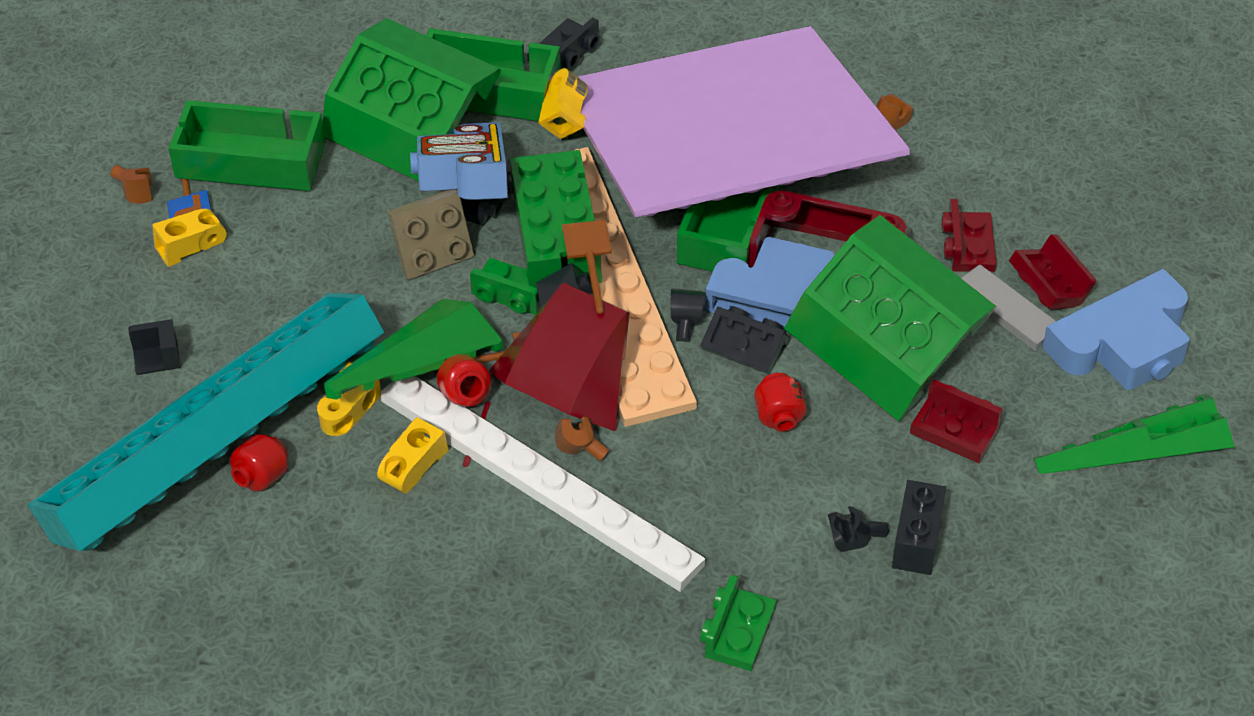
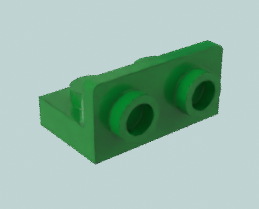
[470,258,541,315]
[700,574,777,671]

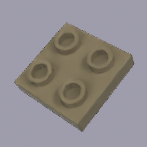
[387,189,474,280]

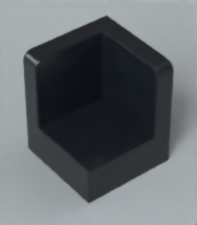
[128,319,181,375]

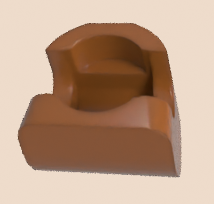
[876,94,913,130]
[110,165,152,204]
[555,417,609,461]

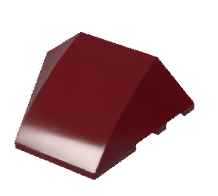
[489,283,630,431]

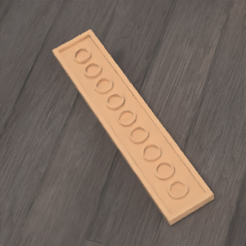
[561,147,697,427]

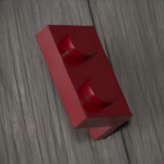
[1009,234,1096,309]
[910,380,1003,464]

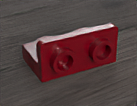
[941,199,996,272]

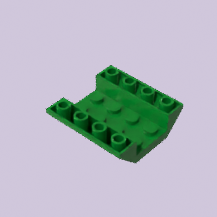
[323,18,501,182]
[784,215,997,422]

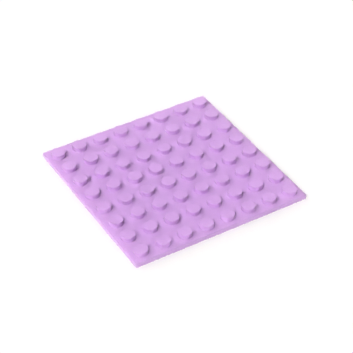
[578,26,910,217]

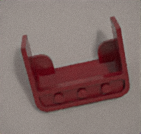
[749,191,910,268]

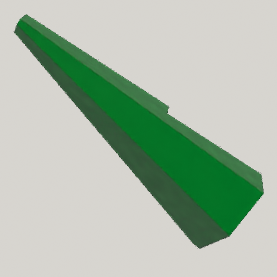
[324,298,503,400]
[1033,394,1235,474]

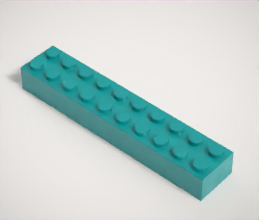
[27,293,384,551]

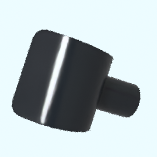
[670,288,706,342]
[828,506,888,552]

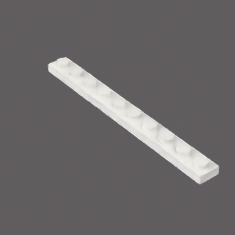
[381,376,705,592]

